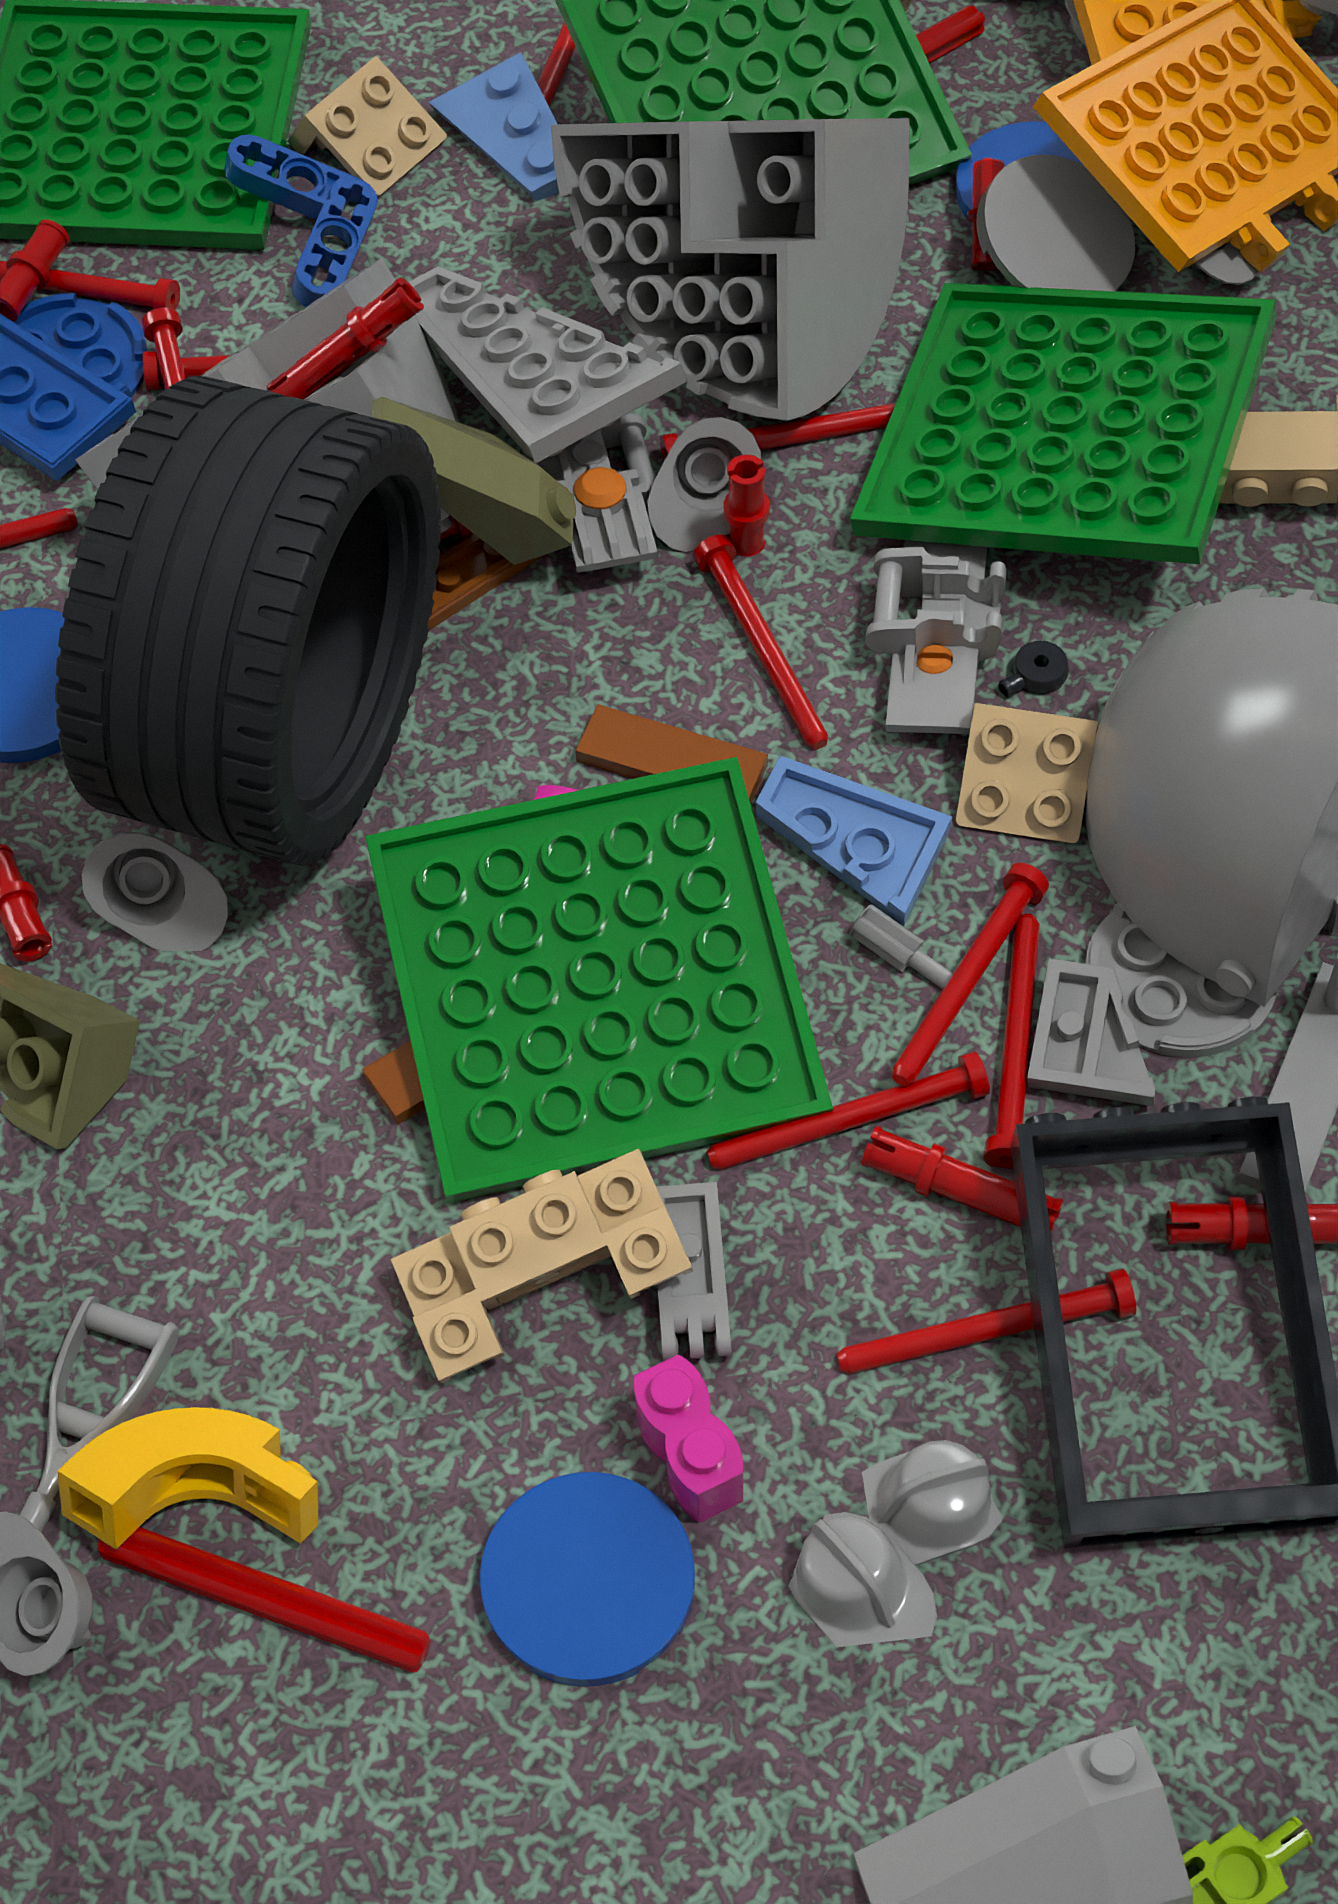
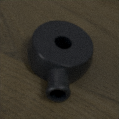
[998,641,1069,698]

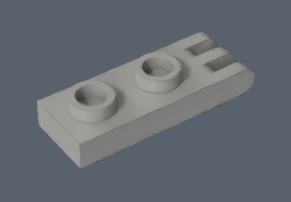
[656,1182,732,1361]

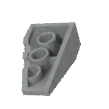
[853,1726,1193,1904]

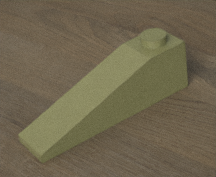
[372,397,576,565]
[0,963,140,1149]

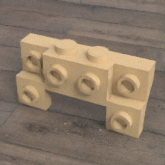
[1219,394,1338,507]
[391,1148,693,1384]

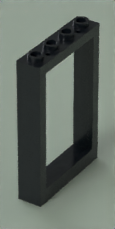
[1010,1096,1338,1548]

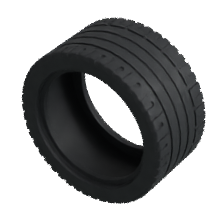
[55,376,441,865]

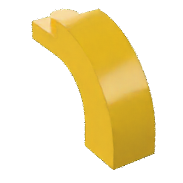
[57,1407,319,1549]

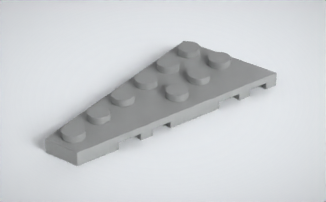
[409,266,687,464]

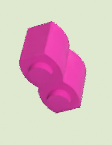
[634,1355,744,1523]

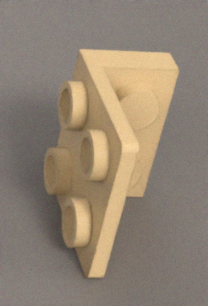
[287,56,447,197]
[956,703,1098,843]

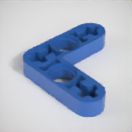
[224,135,378,307]

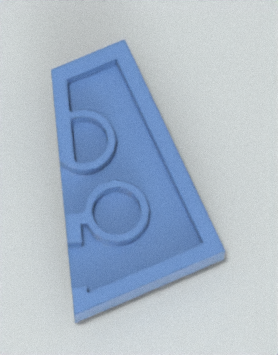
[429,52,559,201]
[756,756,952,927]

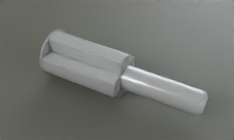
[850,904,953,990]

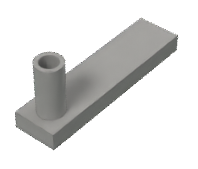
[1236,954,1338,1192]

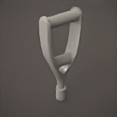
[19,1296,179,1533]

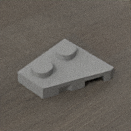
[1027,958,1156,1106]

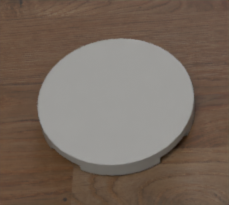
[977,155,1135,291]
[1085,903,1278,1058]

